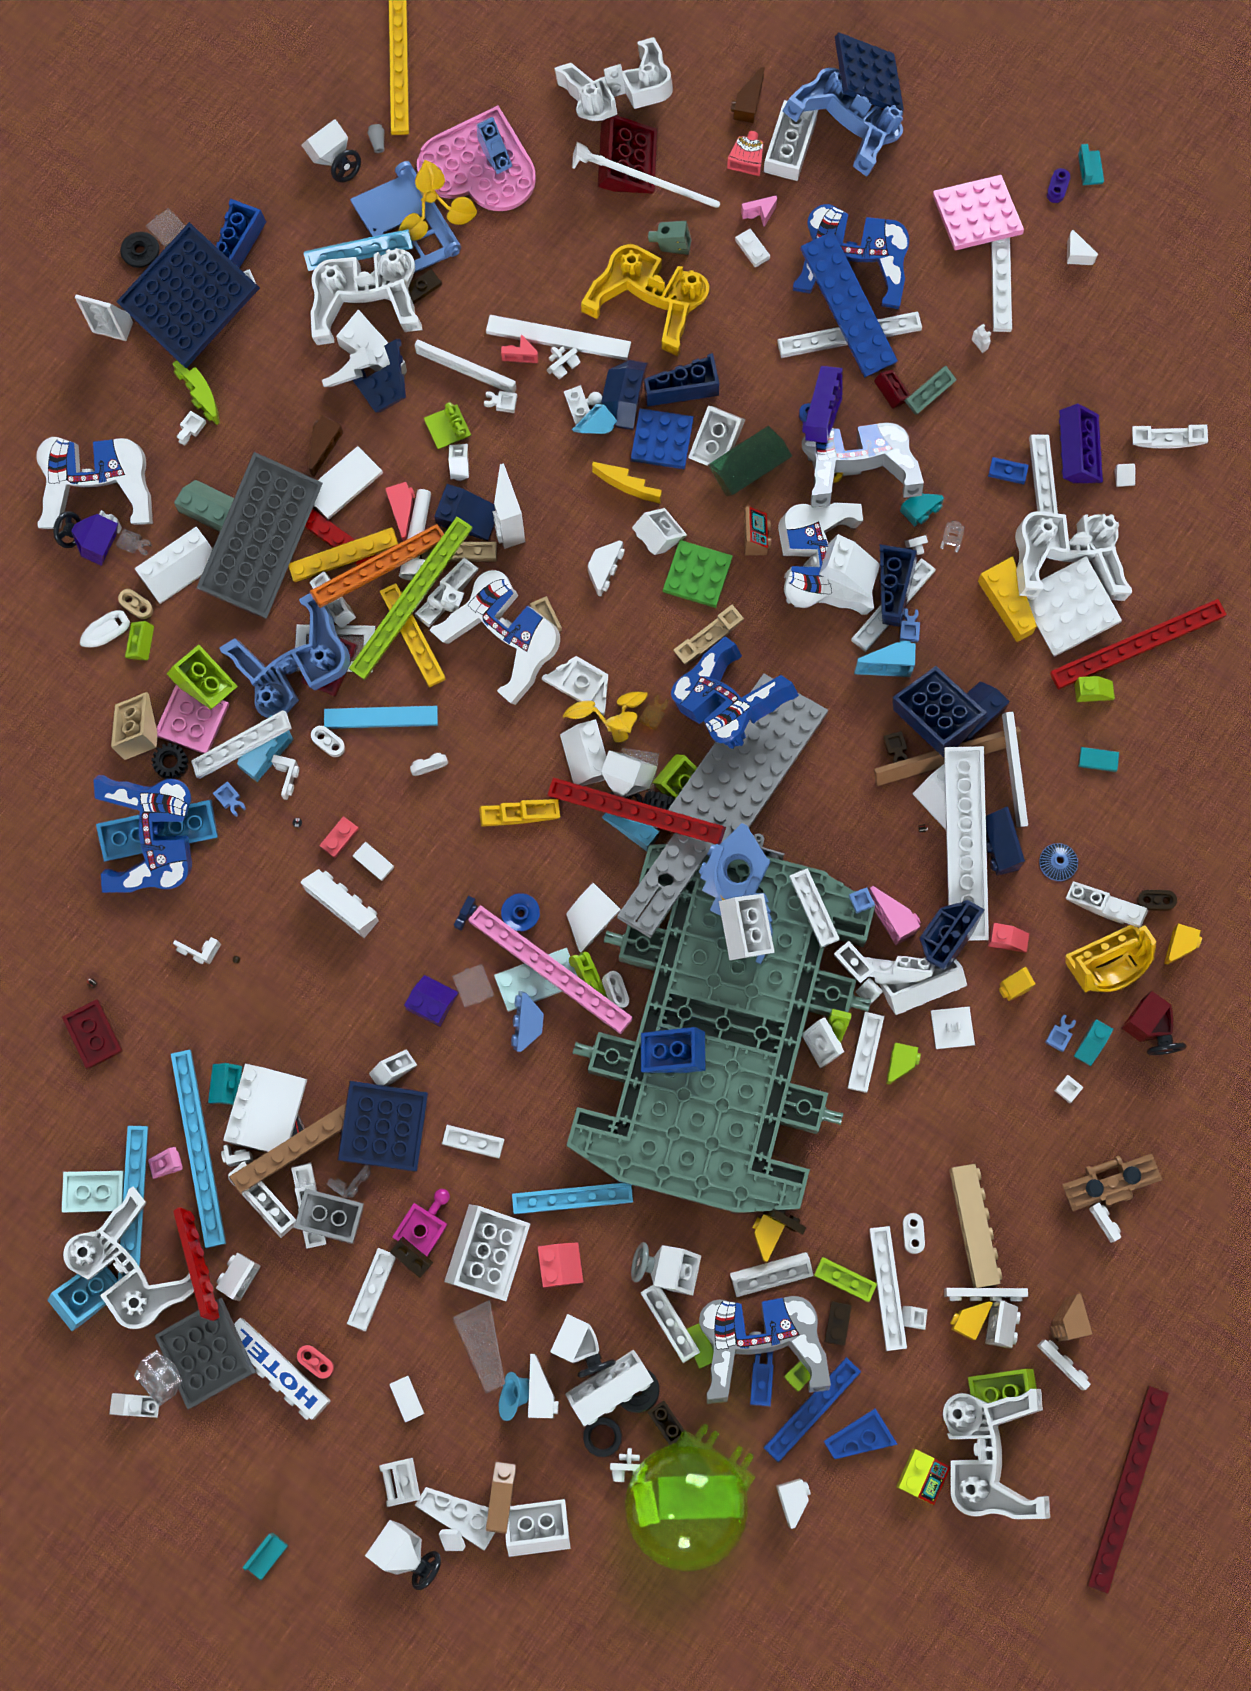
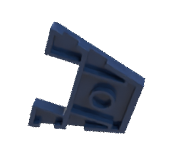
[353,339,406,412]

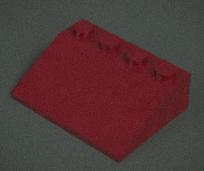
[598,115,657,194]

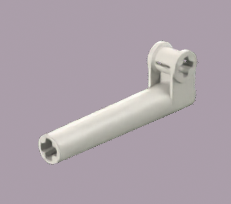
[399,489,431,580]

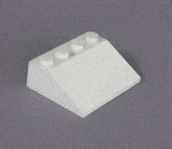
[492,463,525,549]
[223,1064,307,1152]
[444,1204,530,1301]

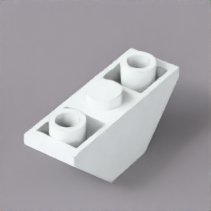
[588,540,625,596]

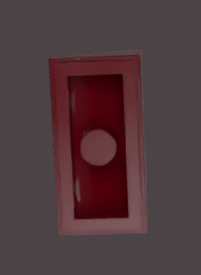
[874,370,910,409]

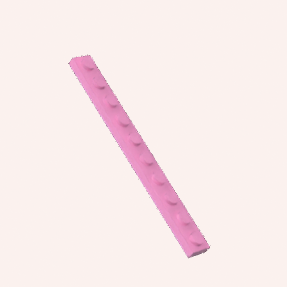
[468,905,633,1034]

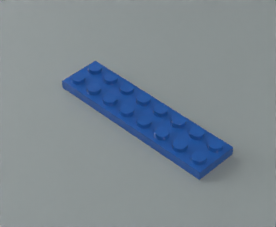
[800,231,898,378]

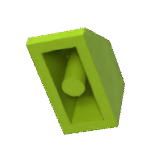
[1074,676,1115,702]
[886,1043,921,1084]

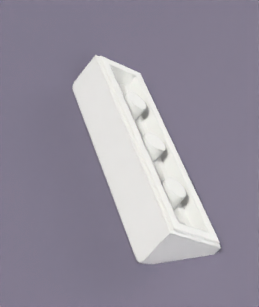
[730,1252,814,1297]
[641,1285,700,1363]

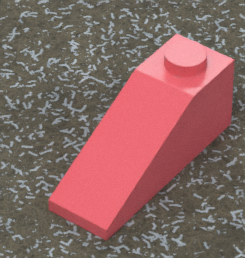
[385,482,415,541]

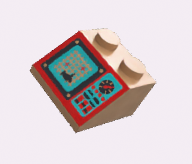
[744,507,771,555]

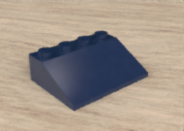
[893,666,987,757]

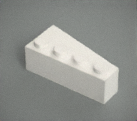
[336,309,407,375]

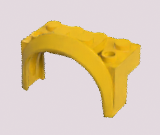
[1065,925,1157,992]

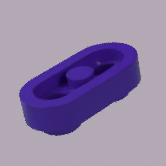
[1047,168,1070,203]

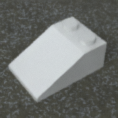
[688,406,745,471]
[819,534,880,597]
[985,1300,1020,1348]
[528,1354,559,1418]

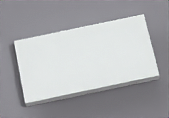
[314,446,383,520]

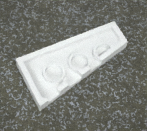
[415,1487,495,1551]

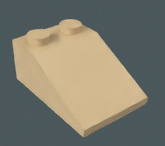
[111,692,158,760]

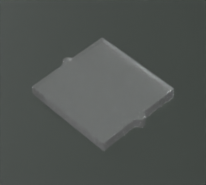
[146,208,185,248]
[452,964,495,1007]

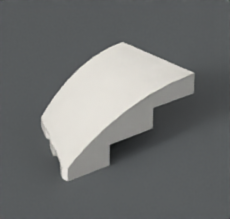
[566,883,621,953]

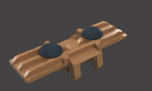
[1062,1154,1162,1211]

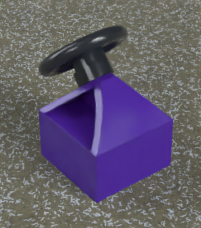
[53,511,118,566]

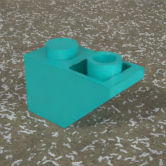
[900,493,944,527]

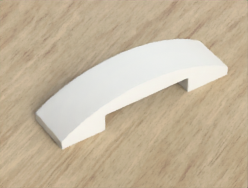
[1132,425,1208,449]

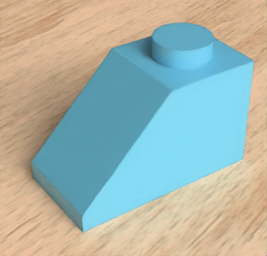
[572,404,617,434]

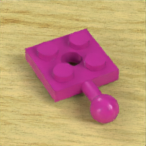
[393,1189,450,1257]

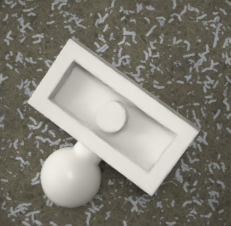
[564,385,602,425]

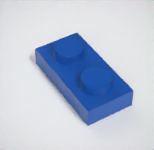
[988,457,1029,485]

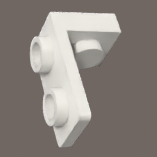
[271,755,300,800]
[173,937,221,964]

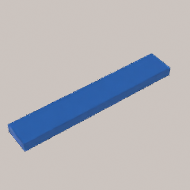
[763,1357,861,1462]

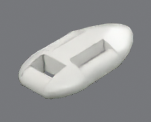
[80,610,130,647]

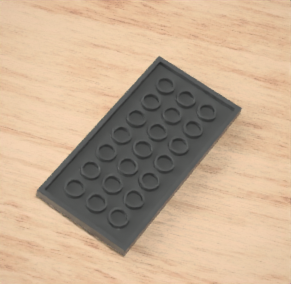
[196,452,323,619]

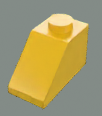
[1164,923,1202,965]
[999,967,1035,1001]
[752,1214,785,1263]
[950,1301,993,1340]

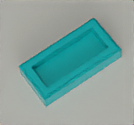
[1078,747,1119,772]

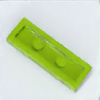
[814,1257,877,1303]

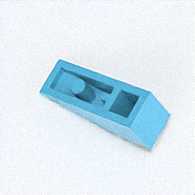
[602,813,659,851]

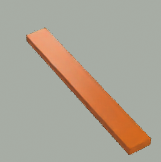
[310,524,444,608]

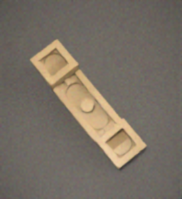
[673,605,744,665]

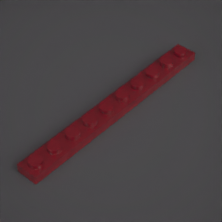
[1087,1386,1169,1594]

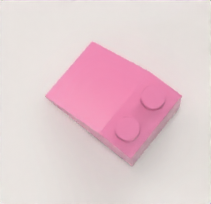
[869,886,921,945]

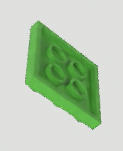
[663,540,733,608]

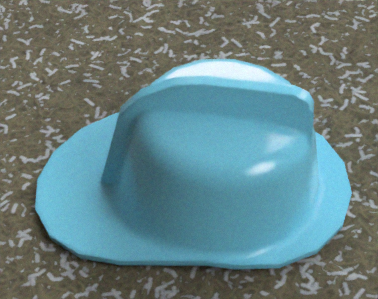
[499,1372,529,1421]

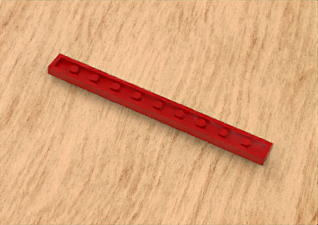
[1050,599,1227,690]
[547,778,726,845]

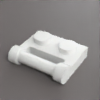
[379,1458,421,1507]

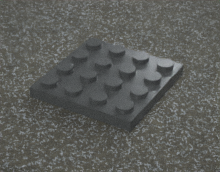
[155,1298,256,1410]

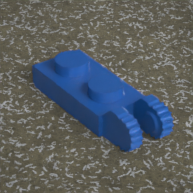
[750,1351,774,1407]

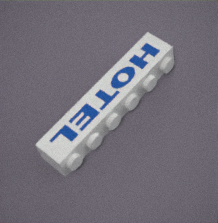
[234,1318,331,1420]

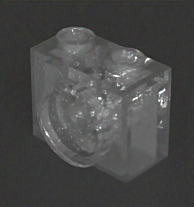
[134,1350,182,1406]

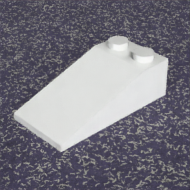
[75,295,133,341]

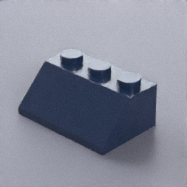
[962,681,1010,742]
[986,807,1025,876]

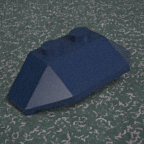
[601,360,647,430]
[920,900,985,970]

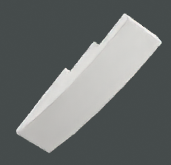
[415,558,478,627]
[291,1163,327,1248]

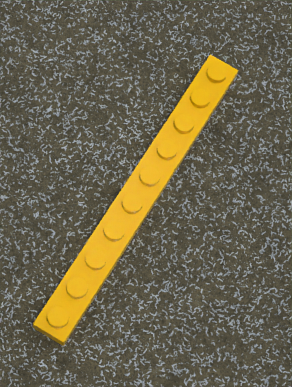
[389,0,409,135]

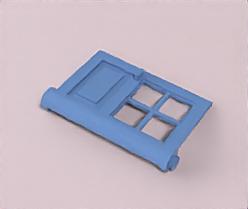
[350,161,461,273]

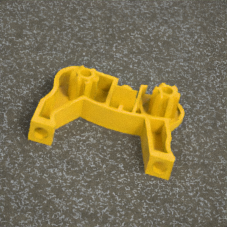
[581,244,709,357]

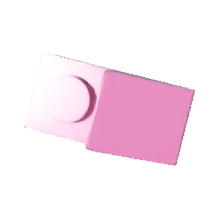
[741,196,777,227]
[148,1147,183,1179]

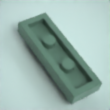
[904,366,957,415]

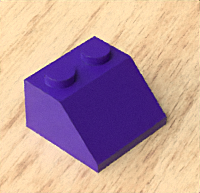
[404,975,459,1027]

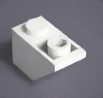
[109,1393,160,1418]

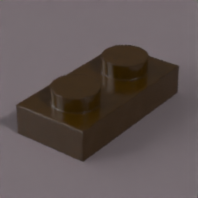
[763,1209,806,1235]
[390,1236,433,1278]
[824,1301,852,1346]

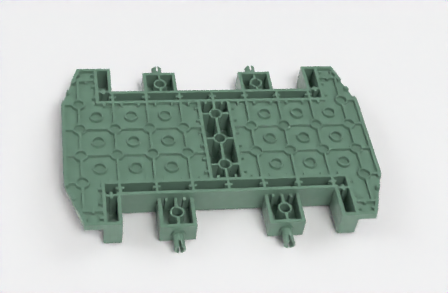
[567,844,876,1213]

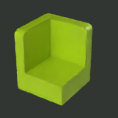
[783,1361,810,1392]

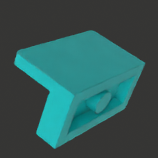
[1078,144,1104,185]
[208,1063,242,1105]
[243,1533,288,1580]

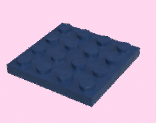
[834,32,904,111]
[337,1081,428,1172]

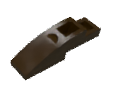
[648,1401,712,1483]

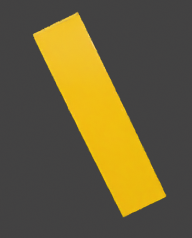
[592,462,662,504]
[479,799,560,826]

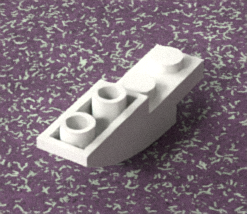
[1066,881,1148,928]
[864,956,935,984]

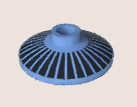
[1039,843,1078,881]

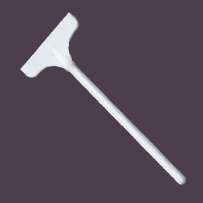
[572,142,720,208]

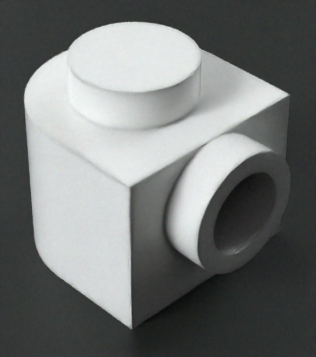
[441,586,464,612]

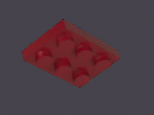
[62,999,123,1069]

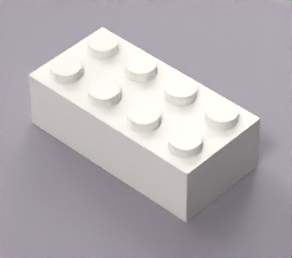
[764,100,818,181]

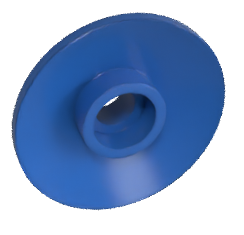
[501,893,540,932]

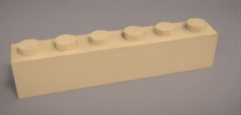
[949,1164,1002,1288]

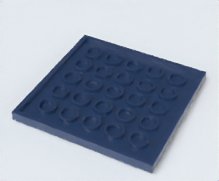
[116,222,260,368]

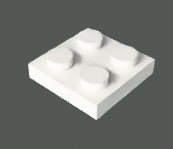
[802,1018,844,1068]

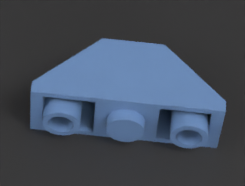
[477,117,512,174]
[511,991,544,1052]

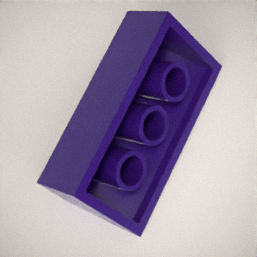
[1059,403,1103,483]

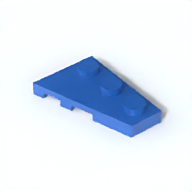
[823,1408,898,1459]

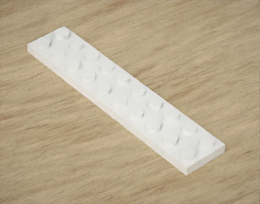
[944,746,989,941]

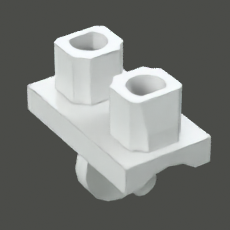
[547,347,580,379]
[610,1448,648,1483]

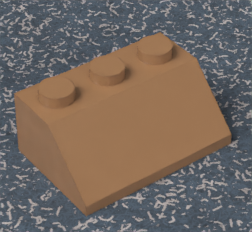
[1050,1293,1092,1342]

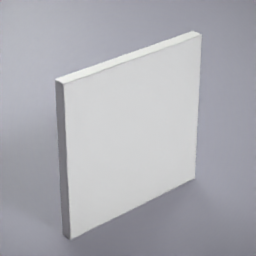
[931,1006,975,1049]

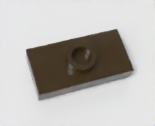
[408,269,442,304]

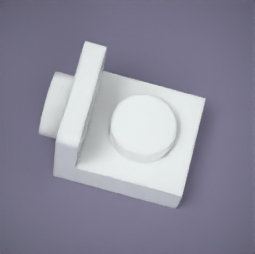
[221,1144,253,1167]

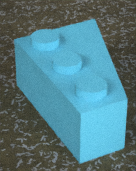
[237,715,294,782]

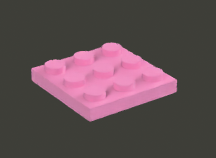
[157,685,229,754]

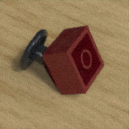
[1121,991,1187,1055]

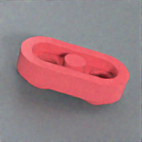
[297,1345,334,1379]

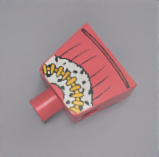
[727,131,763,176]

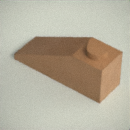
[486,1462,516,1534]

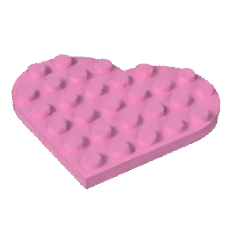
[417,106,536,211]

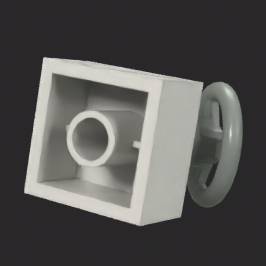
[631,1242,701,1295]

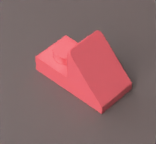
[501,335,538,363]

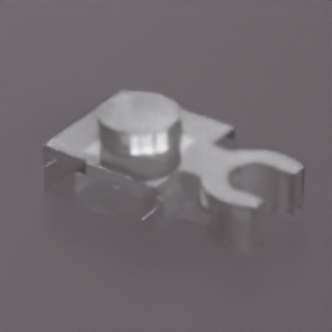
[116,528,152,555]

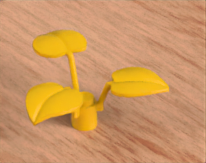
[398,160,477,241]
[563,692,648,742]

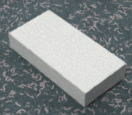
[353,842,394,881]
[389,1376,425,1422]

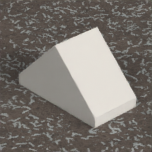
[1067,230,1098,265]

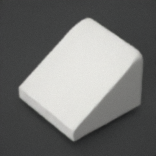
[1114,464,1135,487]
[902,1306,928,1330]

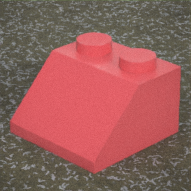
[538,1242,584,1288]

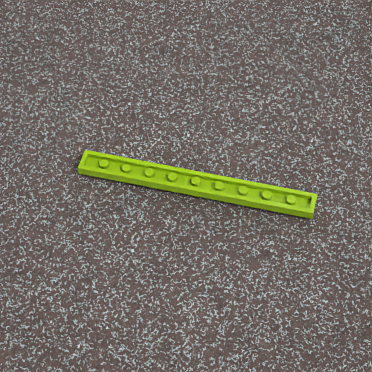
[349,517,473,680]

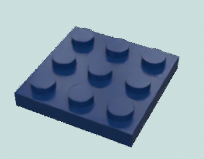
[631,408,694,469]

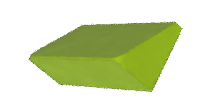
[125,621,154,660]

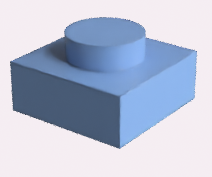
[849,887,875,914]

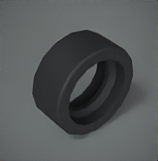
[583,1417,622,1457]

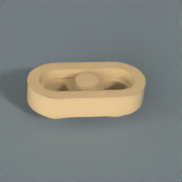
[118,589,153,619]

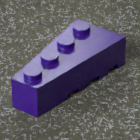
[802,366,843,443]

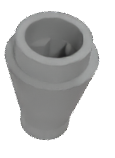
[367,124,385,153]

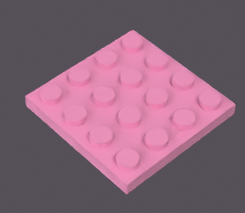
[933,175,1024,251]

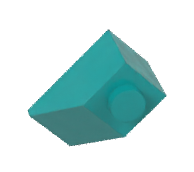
[1073,1019,1113,1066]

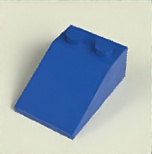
[641,1027,706,1073]

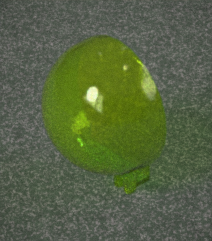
[625,1424,755,1572]

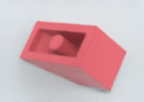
[988,923,1029,953]

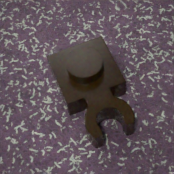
[883,731,908,763]

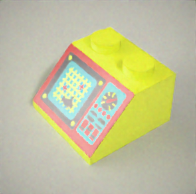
[896,1449,951,1505]

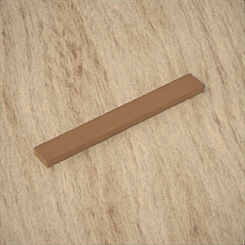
[874,726,1021,786]

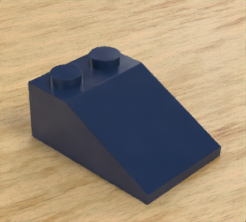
[434,484,495,541]

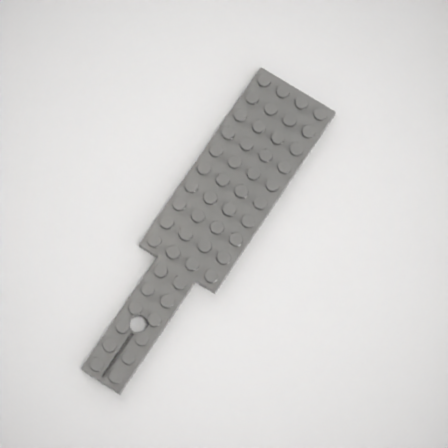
[617,674,828,938]

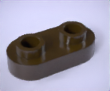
[1137,890,1177,911]

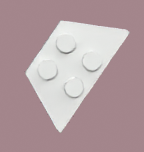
[542,656,608,716]

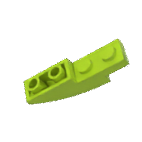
[172,360,220,425]

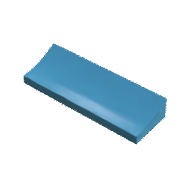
[96,800,218,861]

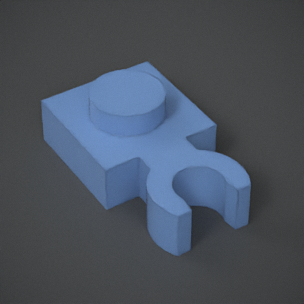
[899,609,920,642]
[213,781,246,817]
[1045,1015,1076,1052]

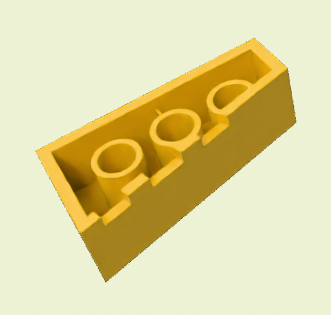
[978,556,1037,642]

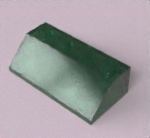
[708,426,792,496]

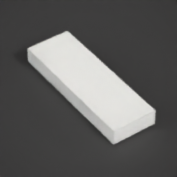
[442,1125,505,1159]

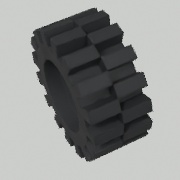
[151,743,189,779]
[643,791,675,810]

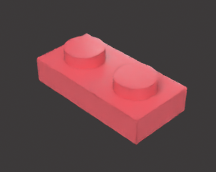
[319,816,359,858]

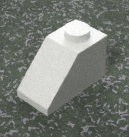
[449,444,469,481]
[834,941,875,983]
[369,1049,417,1086]

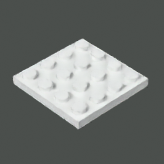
[1027,557,1122,657]

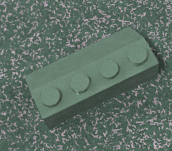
[174,480,234,532]

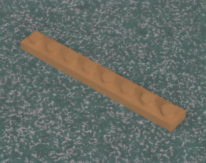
[229,1103,346,1194]

